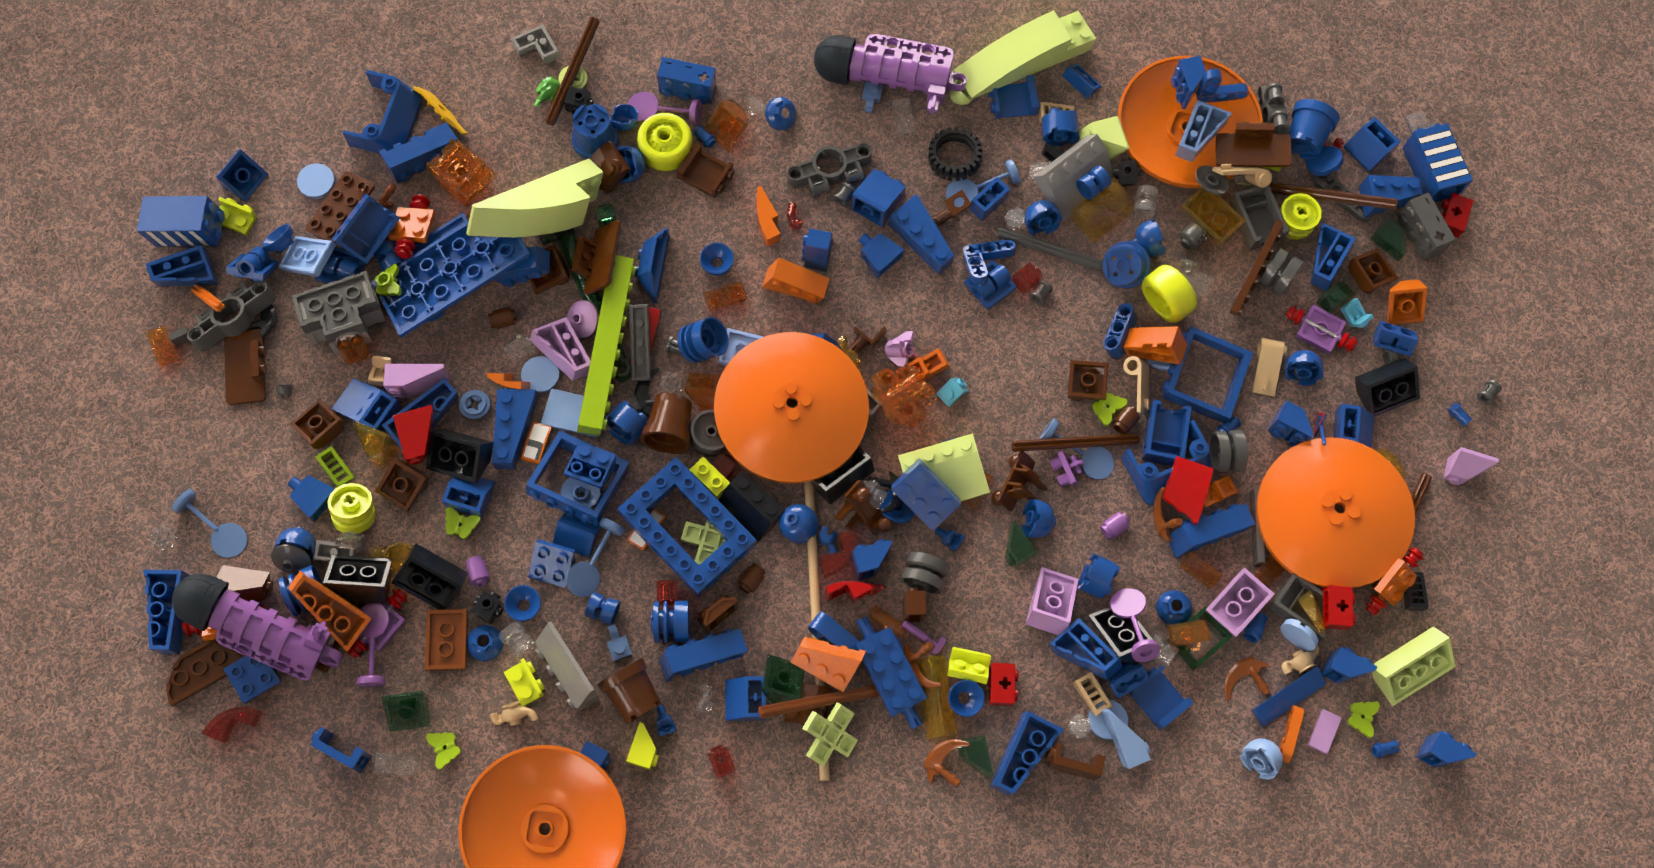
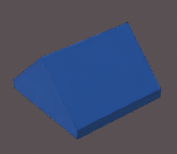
[216,149,268,202]
[553,513,602,558]

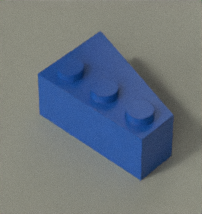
[1310,223,1356,291]
[802,228,833,271]
[493,246,550,287]
[1049,618,1122,680]

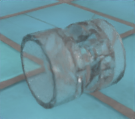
[1133,185,1160,219]
[498,621,536,659]
[1152,632,1179,668]

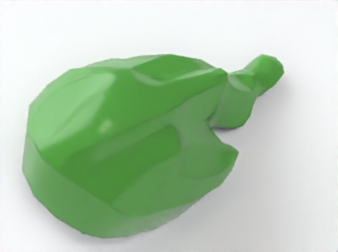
[534,76,561,107]

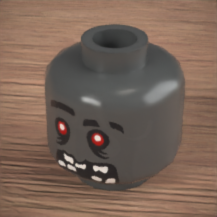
[1180,223,1208,250]

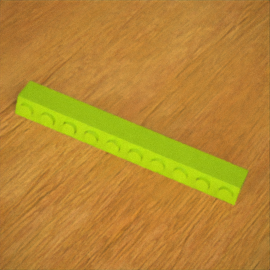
[577,255,636,437]

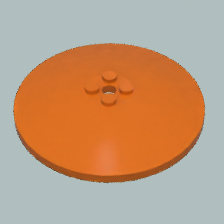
[1117,56,1263,188]
[714,332,869,484]
[1256,437,1415,589]
[458,745,627,868]

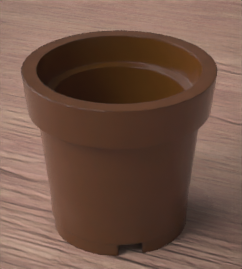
[640,393,693,454]
[597,658,662,724]

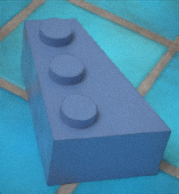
[1175,100,1232,162]

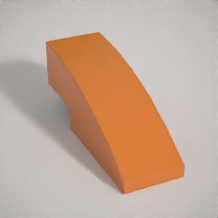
[757,186,780,247]
[888,348,951,392]

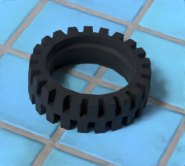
[928,127,982,181]

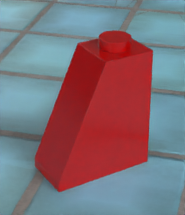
[393,405,435,465]

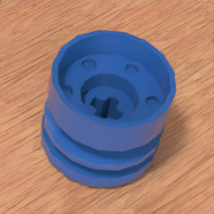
[677,317,729,363]
[278,565,323,617]
[651,600,689,643]

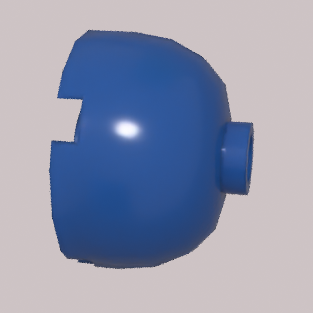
[617,146,646,183]
[1024,200,1063,236]
[1133,219,1165,257]
[1285,350,1324,386]
[1021,499,1056,538]
[779,504,819,544]
[274,527,316,561]

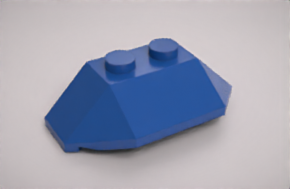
[635,228,670,303]

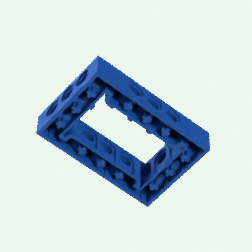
[617,457,757,598]

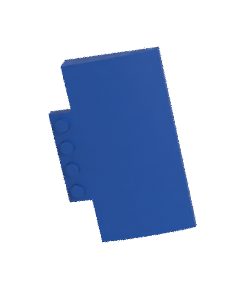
[372,212,531,338]

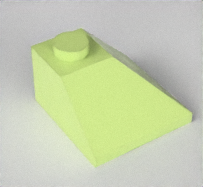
[1079,116,1130,161]

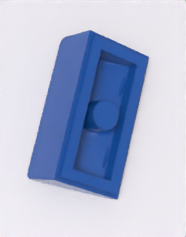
[1062,63,1102,99]

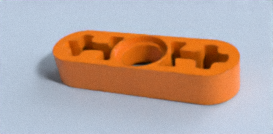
[1280,705,1304,763]

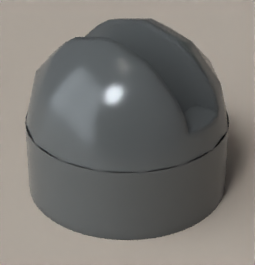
[1382,350,1399,364]
[276,384,293,398]

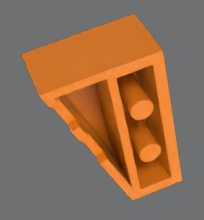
[1123,326,1188,365]

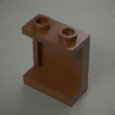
[676,142,735,198]
[1045,743,1106,781]

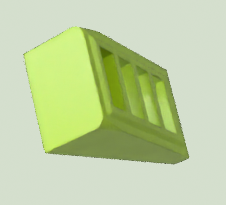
[315,446,355,488]

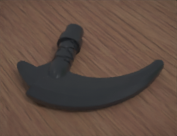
[246,304,277,338]
[634,368,659,417]
[867,471,904,513]

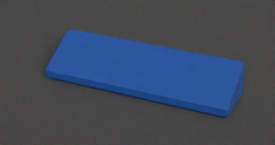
[1251,666,1326,727]

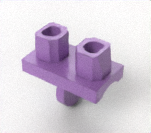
[1050,451,1084,487]

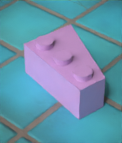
[530,317,591,381]

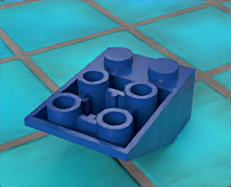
[331,378,401,438]

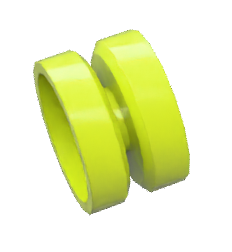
[1279,193,1322,240]
[328,483,376,534]

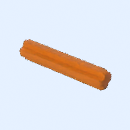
[191,284,225,312]

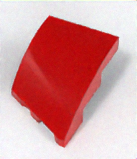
[1163,456,1214,525]
[824,581,886,602]

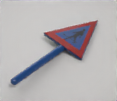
[1313,412,1327,445]

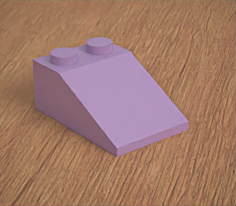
[383,364,450,401]
[1026,567,1079,635]
[1205,567,1274,637]

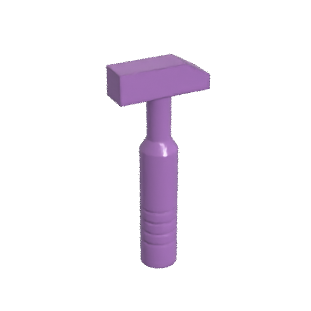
[902,620,947,655]

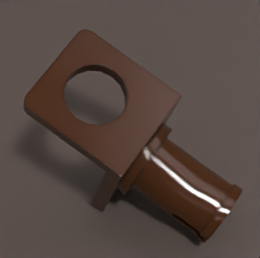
[933,190,971,226]
[847,326,887,357]

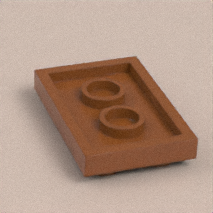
[425,609,468,671]

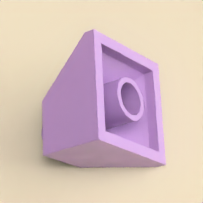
[1443,447,1499,485]

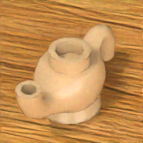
[1281,645,1319,675]
[490,701,538,726]

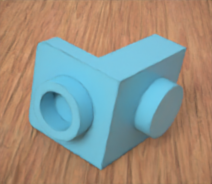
[1340,298,1374,328]
[936,377,969,407]

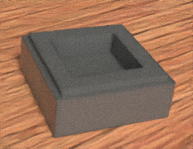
[168,327,189,347]

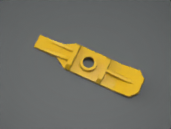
[413,86,468,135]

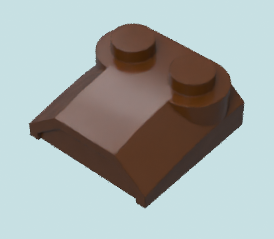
[590,141,630,194]
[530,245,570,295]
[1348,248,1398,294]
[1068,360,1109,401]
[290,398,344,449]
[375,458,429,512]
[697,594,738,634]
[784,682,832,725]

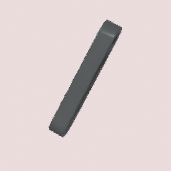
[1313,175,1374,222]

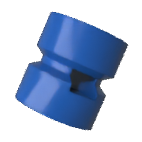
[1076,165,1111,200]
[374,241,404,272]
[585,592,620,625]

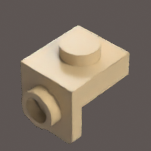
[368,356,392,387]

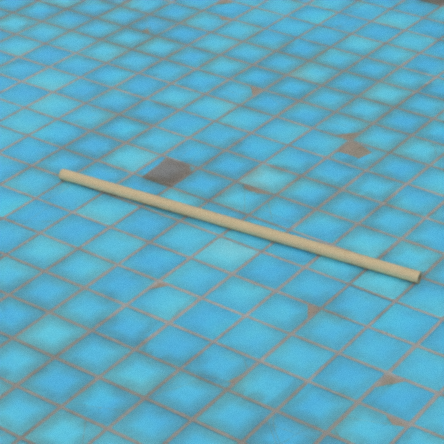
[804,482,830,781]

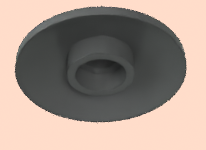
[1195,165,1229,195]
[271,544,311,574]

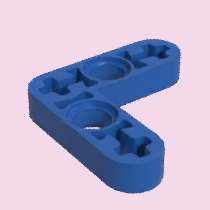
[1196,69,1249,103]
[963,240,1016,285]

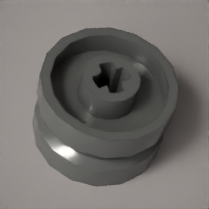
[1258,248,1304,296]
[689,409,726,457]
[1209,430,1248,473]
[901,552,950,594]

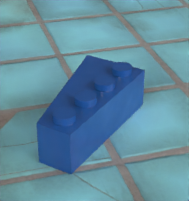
[990,711,1064,796]

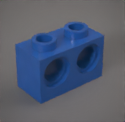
[1373,321,1418,357]

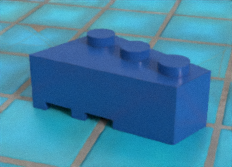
[1359,175,1422,218]
[145,245,219,286]

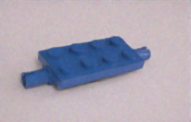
[854,616,927,730]

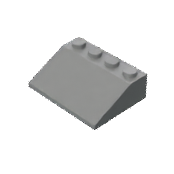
[1033,134,1116,222]
[535,621,599,712]

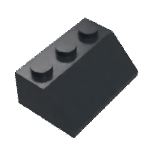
[1355,358,1420,417]
[426,429,494,483]
[811,446,875,504]
[718,471,785,542]
[391,543,468,610]
[323,555,393,604]
[1088,606,1153,664]

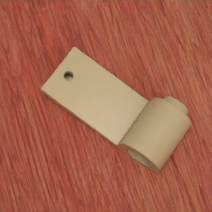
[1212,164,1272,188]
[1252,337,1287,397]
[1123,356,1150,415]

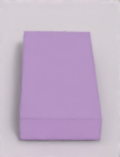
[1307,709,1342,755]

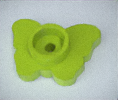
[375,264,402,296]
[1092,392,1128,426]
[445,507,481,540]
[1347,701,1380,738]
[426,732,461,770]

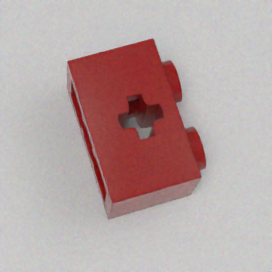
[1441,193,1474,238]
[1323,585,1356,630]
[988,662,1019,707]

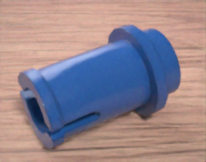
[693,125,716,148]
[1447,402,1473,427]
[1217,416,1241,434]
[1371,740,1400,758]

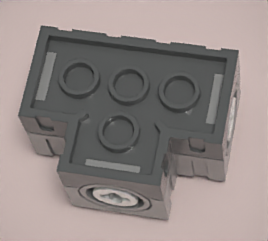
[292,271,386,355]

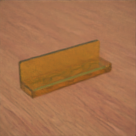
[917,656,958,740]

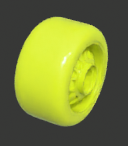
[637,113,693,171]
[1141,265,1197,323]

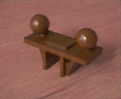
[991,451,1048,511]
[835,480,893,535]

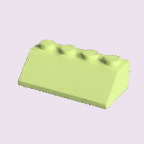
[1372,627,1456,706]

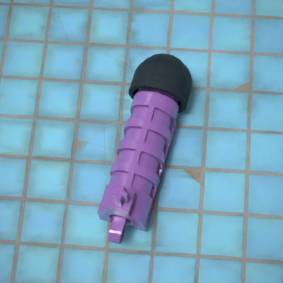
[814,34,967,114]
[172,574,343,681]

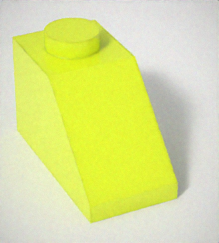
[626,722,659,771]

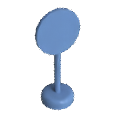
[945,159,1021,207]
[1039,418,1114,480]
[171,489,248,558]
[566,517,626,597]

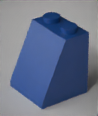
[851,169,906,227]

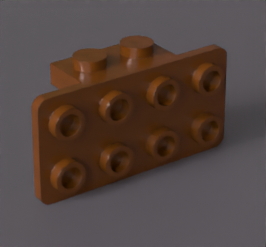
[1216,122,1291,167]
[305,171,375,243]
[571,220,621,295]
[224,329,267,405]

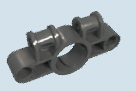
[1257,83,1290,134]
[787,143,872,198]
[187,281,276,352]

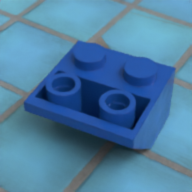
[1171,56,1206,109]
[1343,117,1401,172]
[1267,401,1314,447]
[1333,404,1374,448]
[564,441,616,489]
[442,477,496,518]
[851,539,892,581]
[1321,647,1377,684]
[725,676,766,721]
[1416,731,1477,768]

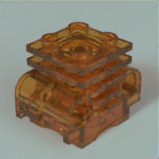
[426,138,495,207]
[869,363,937,429]

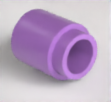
[1100,512,1130,540]
[466,556,490,587]

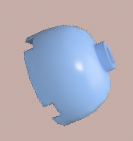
[1240,738,1283,780]

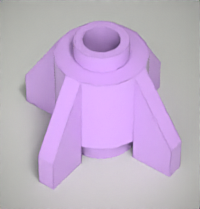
[884,331,920,368]

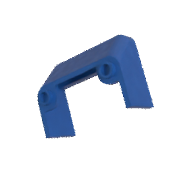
[343,70,422,154]
[1121,420,1212,506]

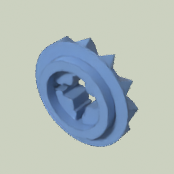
[459,390,491,420]

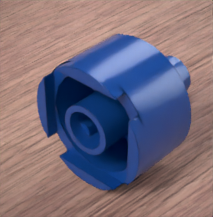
[1042,108,1079,146]
[605,401,648,447]
[1077,553,1120,599]

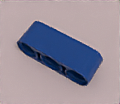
[1103,303,1138,359]
[808,612,860,650]

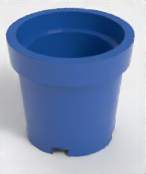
[1288,99,1340,159]
[571,104,619,159]
[1103,241,1151,289]

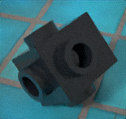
[564,86,594,114]
[1114,158,1141,187]
[471,591,504,625]

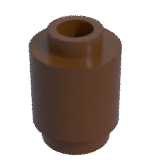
[488,306,517,329]
[1113,406,1140,434]
[738,563,766,594]

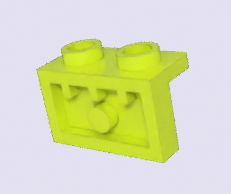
[218,197,257,236]
[689,457,730,500]
[947,647,991,684]
[504,658,545,707]

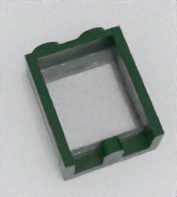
[1166,607,1232,670]

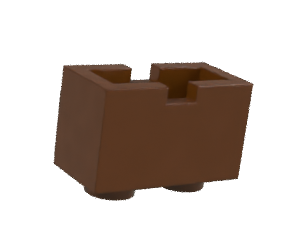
[903,588,926,622]

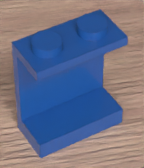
[987,75,1040,119]
[1129,666,1193,730]

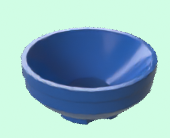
[765,97,797,131]
[262,224,293,253]
[700,242,734,276]
[504,585,541,622]
[1156,590,1192,626]
[467,625,504,661]
[948,680,984,717]

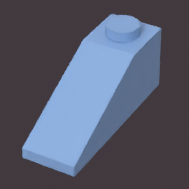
[1102,708,1151,769]

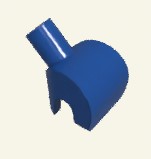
[818,525,838,555]
[935,527,965,551]
[656,705,677,736]

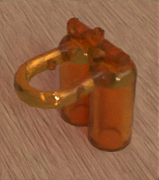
[337,335,370,364]

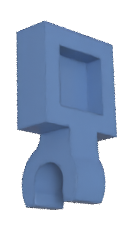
[862,81,883,113]
[607,624,632,662]

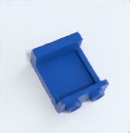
[310,727,372,773]

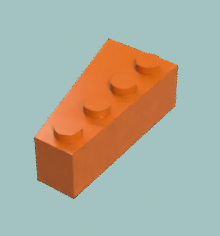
[288,571,371,652]

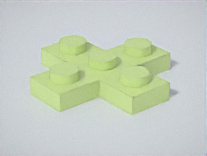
[681,521,725,565]
[802,703,858,767]

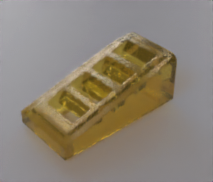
[1298,591,1325,633]

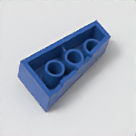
[379,123,461,184]
[888,193,954,275]
[382,378,459,450]
[492,389,539,469]
[1169,503,1256,558]
[143,570,190,655]
[659,628,748,683]

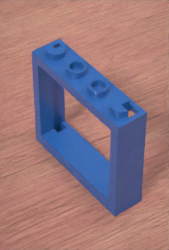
[1161,326,1253,424]
[526,431,629,526]

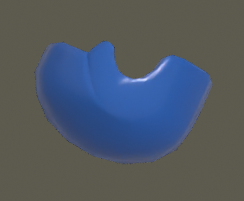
[610,104,639,131]

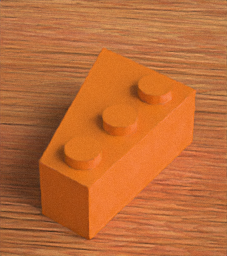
[762,258,830,303]
[791,637,866,692]

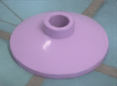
[567,300,599,338]

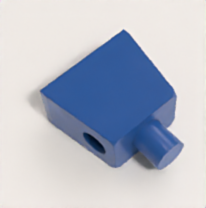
[858,233,904,278]
[288,475,335,522]

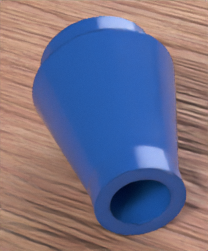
[1243,613,1268,643]

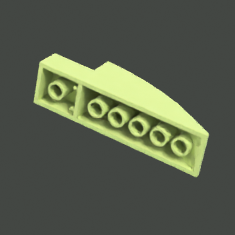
[953,10,1096,99]
[466,159,603,238]

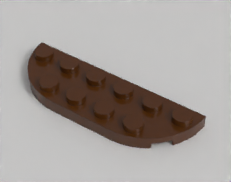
[1229,220,1284,316]
[166,639,245,707]

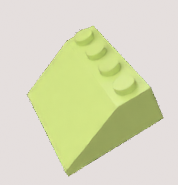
[898,433,990,502]

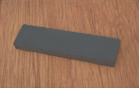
[629,304,651,381]
[1250,487,1265,567]

